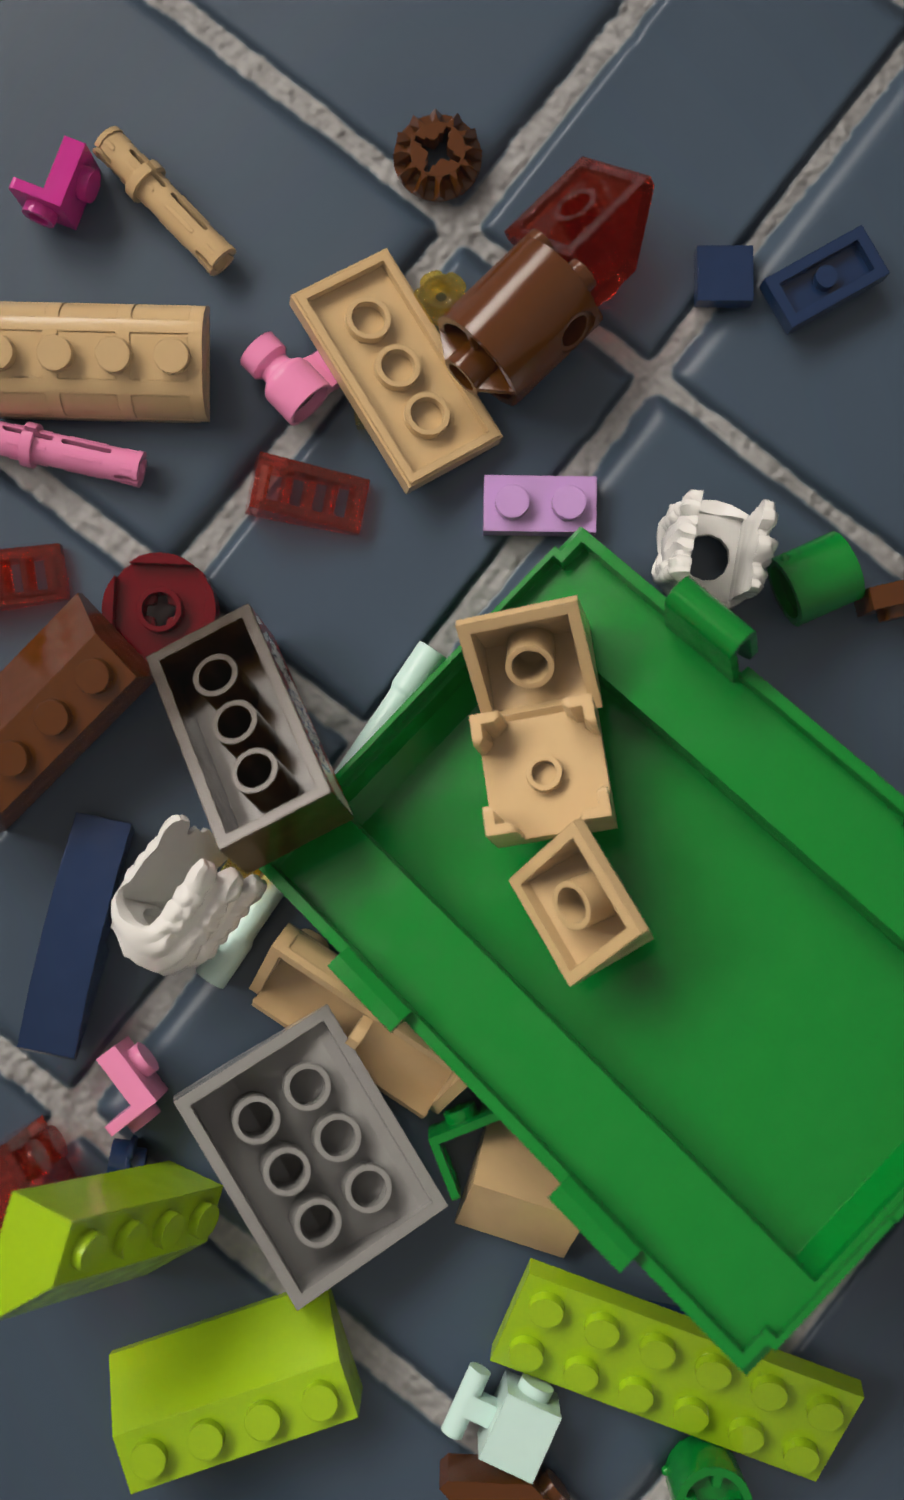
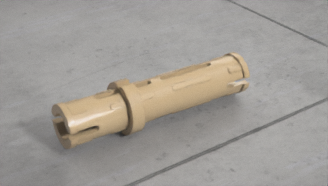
[93,126,236,276]

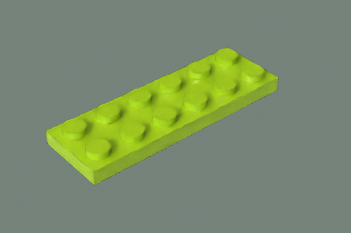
[490,1258,864,1482]

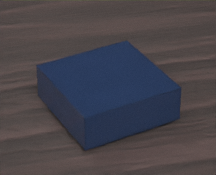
[694,245,754,308]

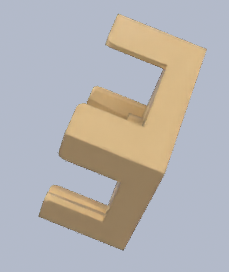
[469,693,618,848]

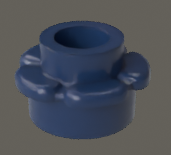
[107,1135,148,1172]

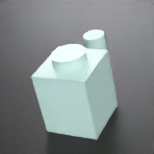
[441,1362,562,1484]

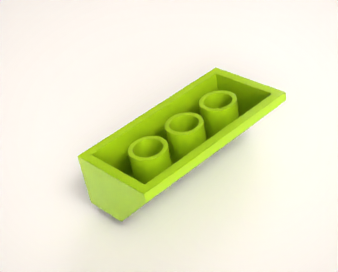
[0,1160,223,1321]
[109,1288,363,1494]

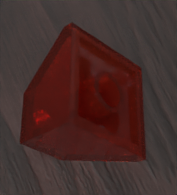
[504,156,655,307]

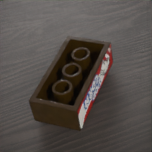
[146,603,354,874]

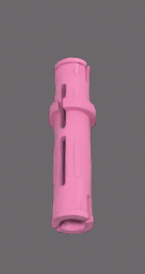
[0,421,147,488]

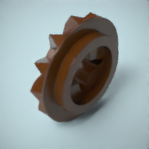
[393,108,482,202]

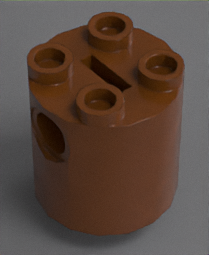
[437,229,603,406]

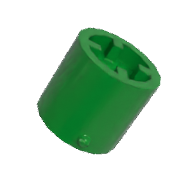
[767,531,865,627]
[661,1436,752,1500]

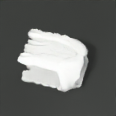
[651,489,779,609]
[110,814,267,976]

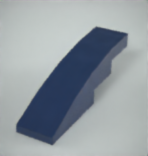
[17,812,135,1061]

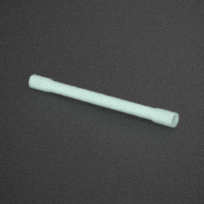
[196,641,446,989]

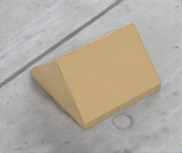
[455,595,603,722]
[508,818,655,987]
[455,1120,580,1258]

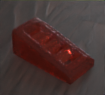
[245,451,370,536]
[0,543,71,611]

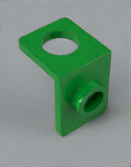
[428,1100,499,1201]

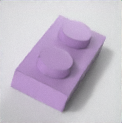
[483,475,597,536]

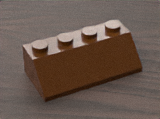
[0,593,154,832]

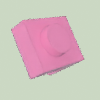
[96,1036,169,1137]

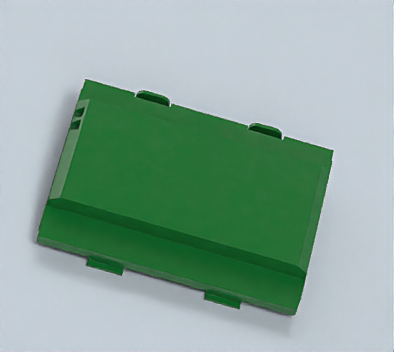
[259,527,904,1375]

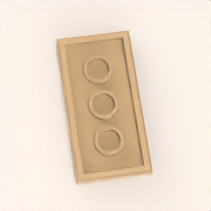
[289,248,503,495]

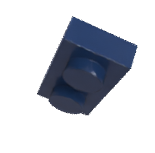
[759,225,890,335]

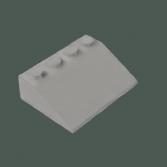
[173,1004,448,1311]

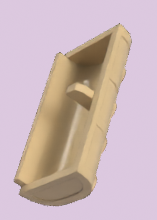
[0,301,210,423]
[249,923,468,1119]

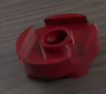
[102,552,220,661]

